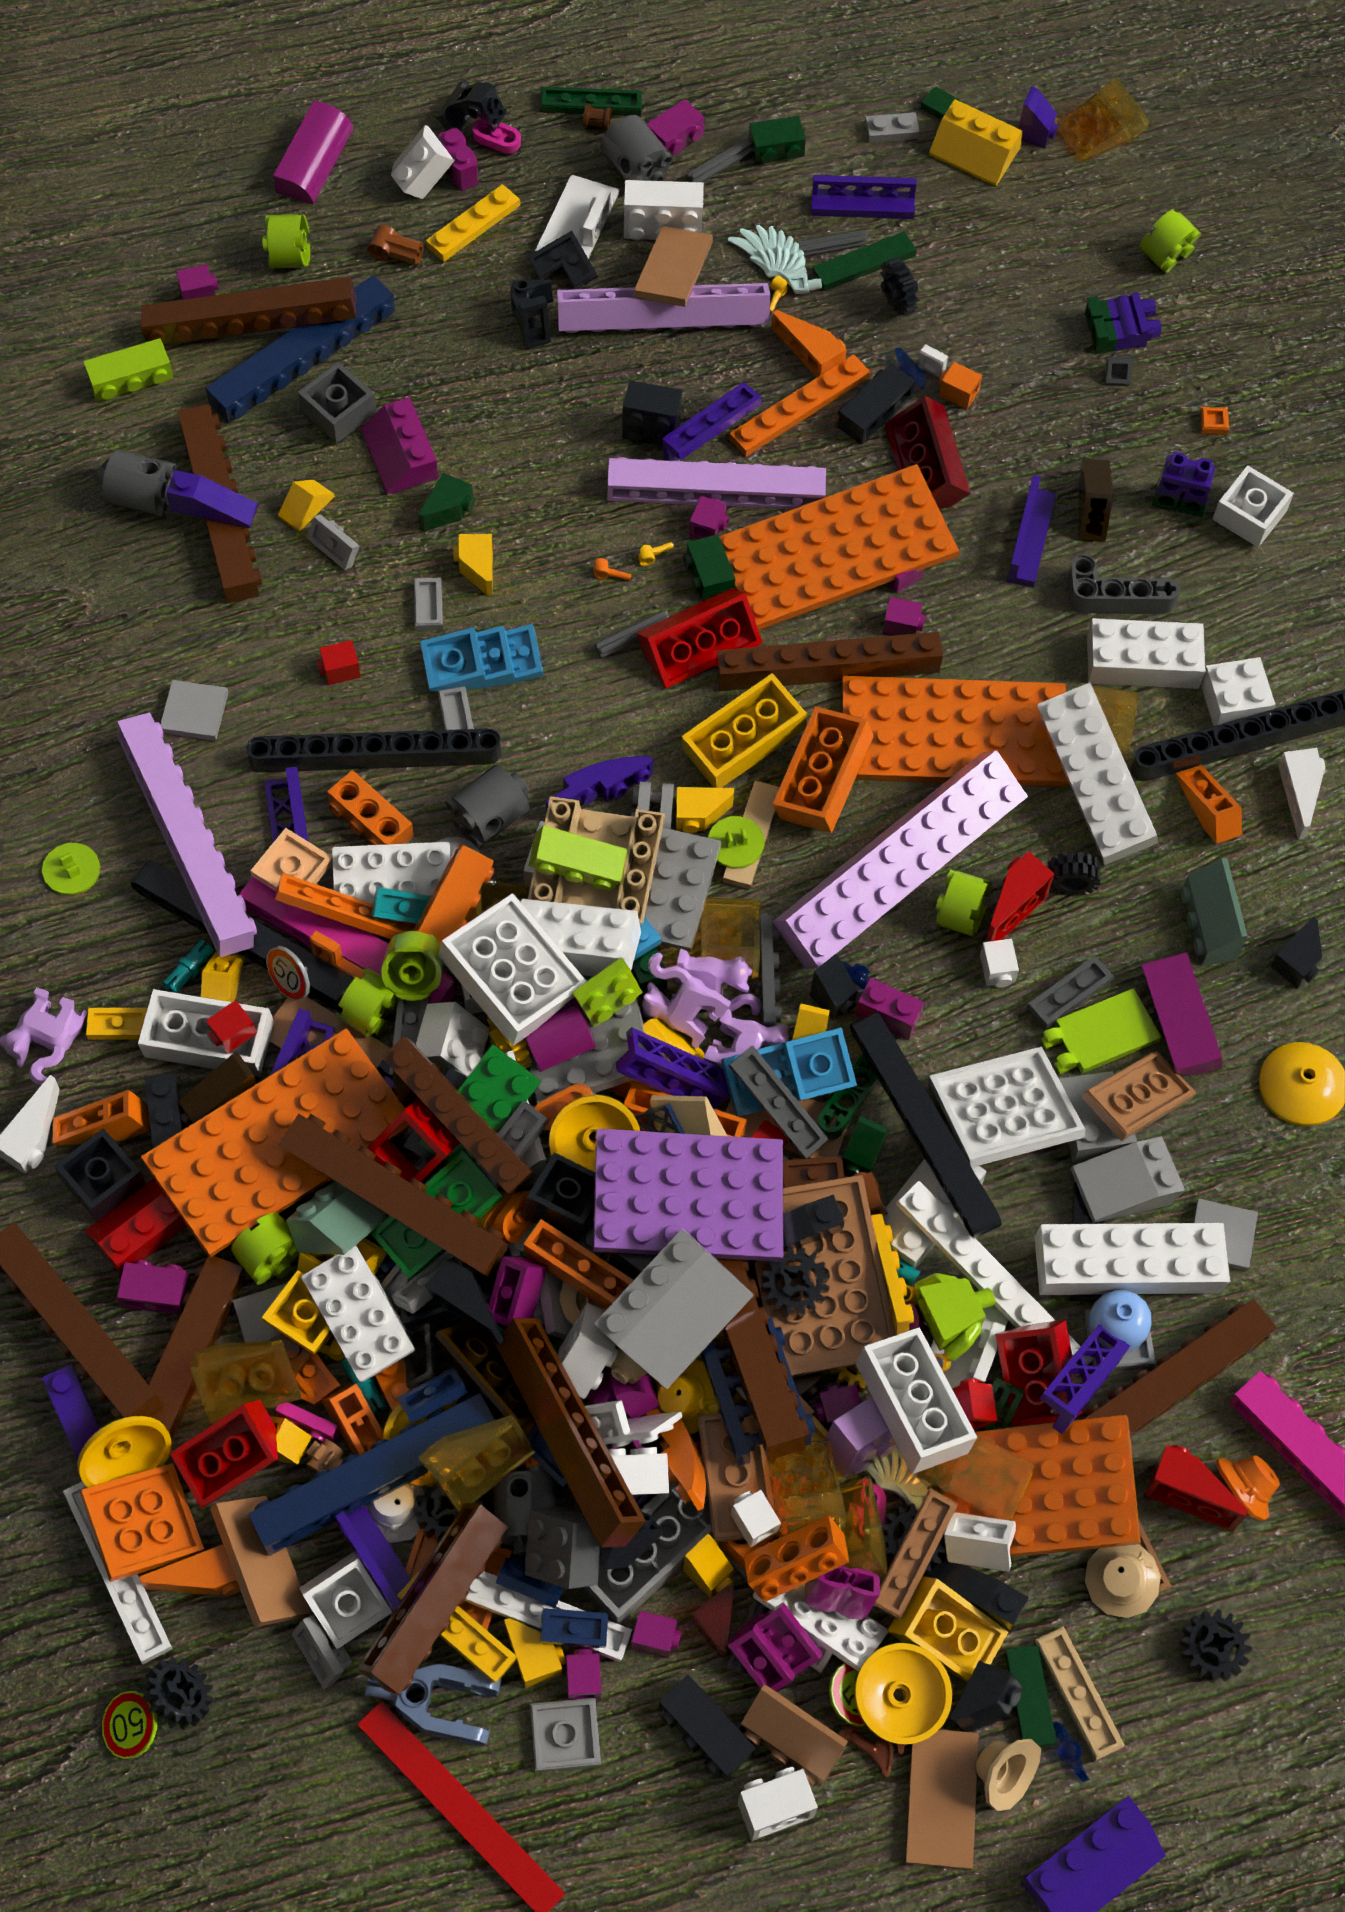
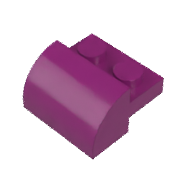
[526,998,596,1072]
[587,1366,660,1418]
[728,1602,823,1691]

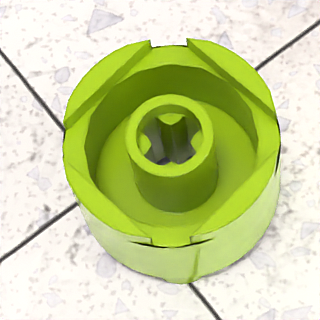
[1139,209,1201,273]
[262,214,311,269]
[935,870,992,936]
[381,931,444,1001]
[336,968,398,1037]
[231,1213,301,1285]

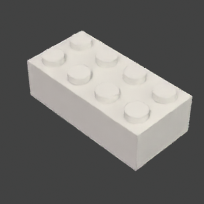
[1087,618,1205,689]
[521,899,641,976]
[138,989,274,1077]
[856,1327,978,1474]

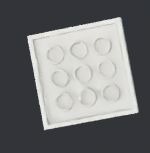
[929,1046,1085,1168]

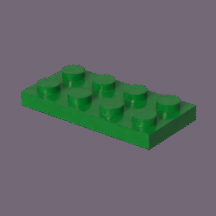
[418,1044,541,1164]
[371,1150,504,1280]

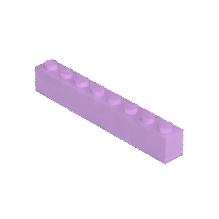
[557,283,770,333]
[607,457,826,509]

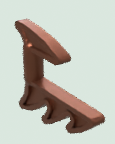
[838,1724,905,1778]

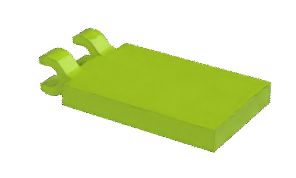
[1040,988,1162,1074]

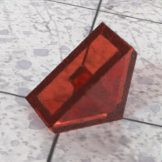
[691,1586,734,1658]

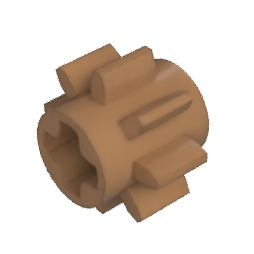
[306,1439,345,1474]

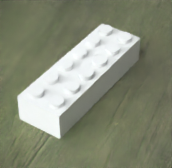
[1037,682,1158,865]
[1034,1223,1230,1295]

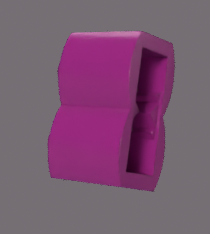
[439,128,478,191]
[805,1565,880,1619]

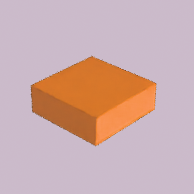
[1199,407,1229,435]

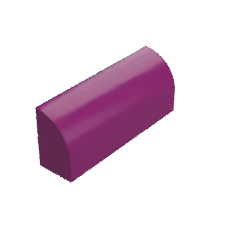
[273,100,353,204]
[1142,952,1222,1075]

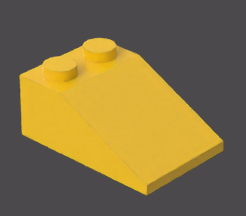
[887,1576,1009,1683]

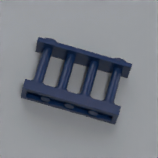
[700,1318,815,1466]

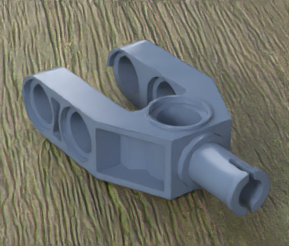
[365,1664,501,1746]

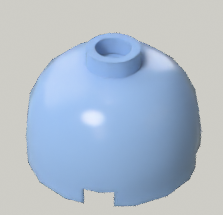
[1088,1289,1152,1353]

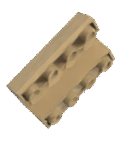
[528,796,665,925]

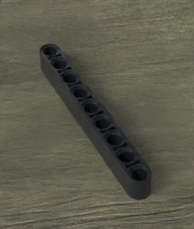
[1130,689,1345,781]
[246,728,501,772]
[130,860,354,1012]
[849,1012,1002,1239]

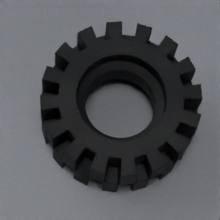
[1048,852,1100,896]

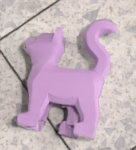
[671,949,762,1016]
[641,953,731,1048]
[0,987,88,1085]
[704,1009,790,1069]

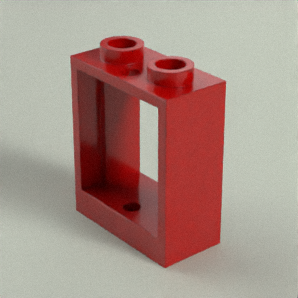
[367,1098,461,1182]

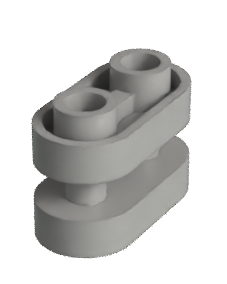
[631,782,674,829]

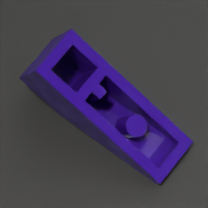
[166,470,258,528]
[42,1364,100,1460]

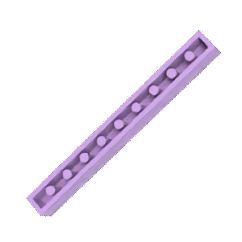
[117,712,257,957]

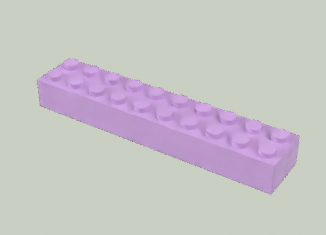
[772,750,1028,969]

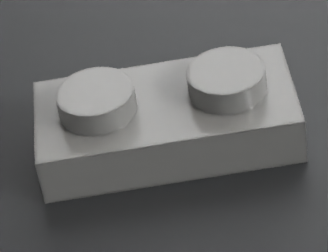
[865,112,920,143]

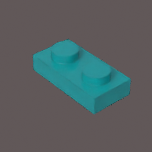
[371,887,431,924]

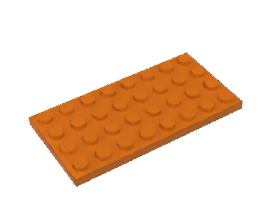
[719,464,959,630]
[842,676,1069,787]
[141,1028,410,1258]

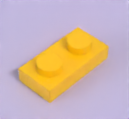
[86,1008,148,1040]

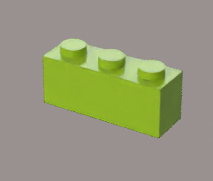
[83,338,174,402]
[529,825,627,891]

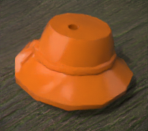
[1216,1455,1280,1522]

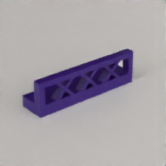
[811,175,917,219]
[662,382,762,461]
[1007,475,1056,588]
[265,767,309,843]
[270,1008,335,1075]
[615,1027,729,1109]
[1040,1324,1130,1435]
[335,1506,411,1613]

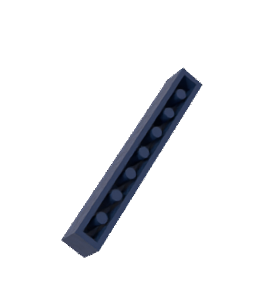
[206,275,395,424]
[248,1393,500,1556]

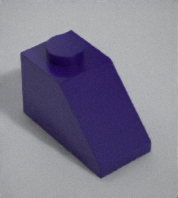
[1019,86,1058,148]

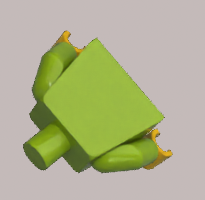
[904,1273,995,1373]

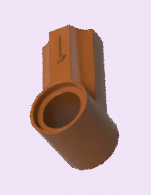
[367,225,424,265]

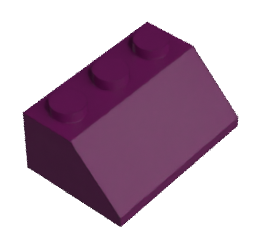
[361,397,438,495]

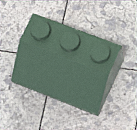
[1180,858,1248,965]
[286,1180,390,1255]

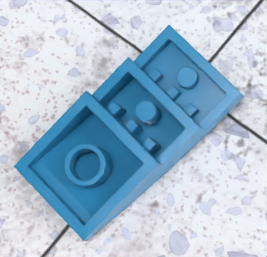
[420,624,544,691]
[721,1028,857,1117]

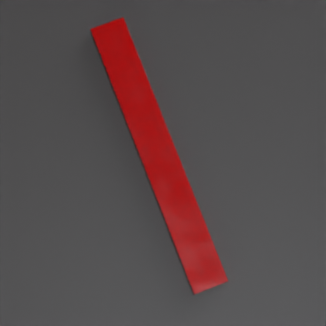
[357,1701,565,1912]

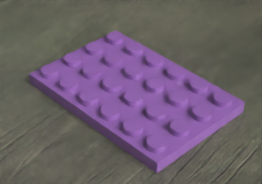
[593,1129,783,1262]

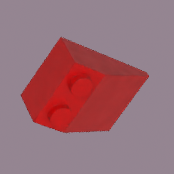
[986,851,1054,942]
[1144,1445,1248,1532]

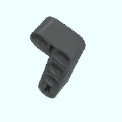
[1068,554,1181,614]

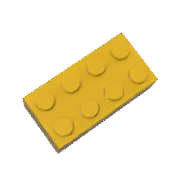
[681,673,807,788]

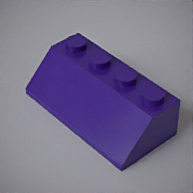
[1021,1795,1166,1912]

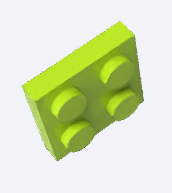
[572,957,643,1027]

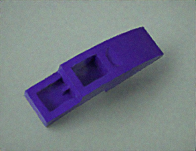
[546,756,653,813]

